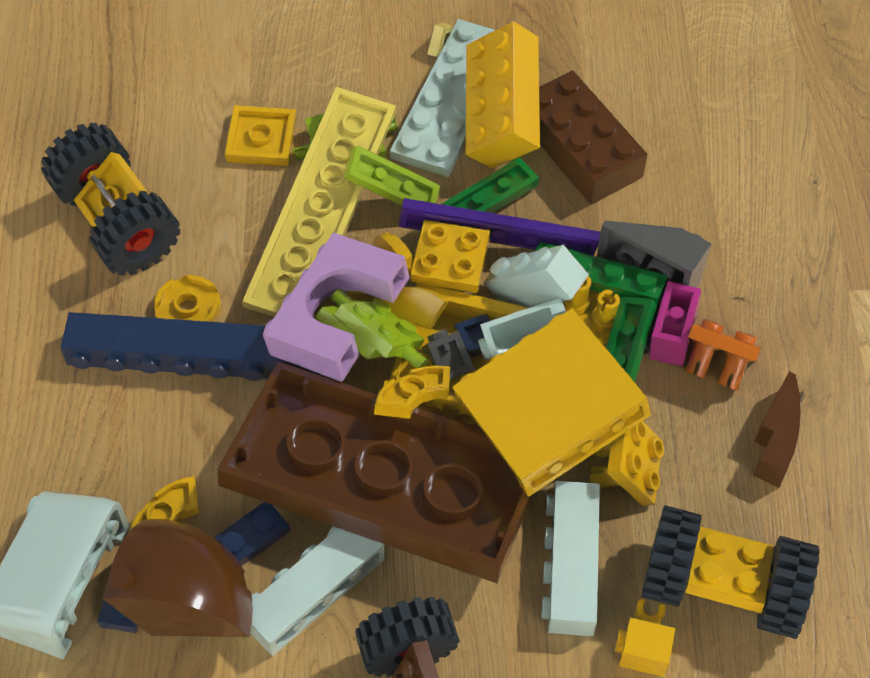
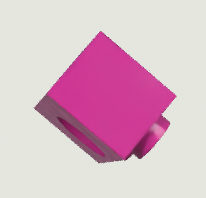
[649,281,702,367]

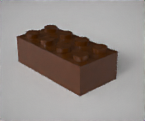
[539,70,648,205]

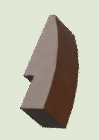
[753,371,801,488]

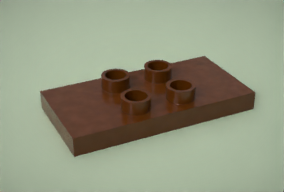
[217,362,533,584]

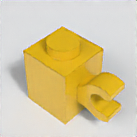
[614,599,676,677]

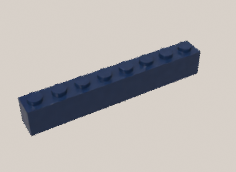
[60,312,340,382]

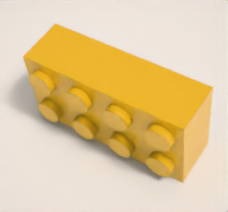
[466,21,540,169]

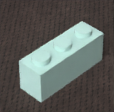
[484,245,589,307]

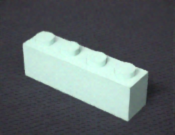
[541,481,600,636]
[250,526,385,657]

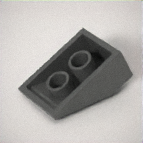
[596,220,712,299]

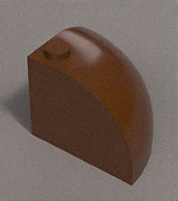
[102,519,253,637]

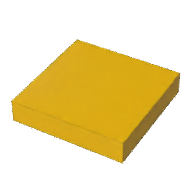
[225,105,297,167]

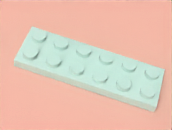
[390,19,495,178]

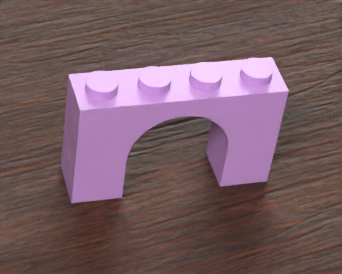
[263,233,409,382]

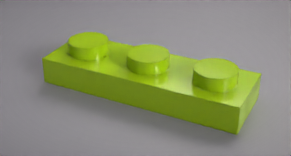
[343,145,440,205]

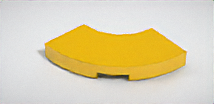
[373,232,412,277]
[373,287,449,329]
[374,366,450,419]
[130,476,199,530]

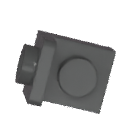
[421,329,475,380]

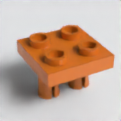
[684,319,762,391]

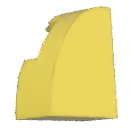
[427,23,453,57]

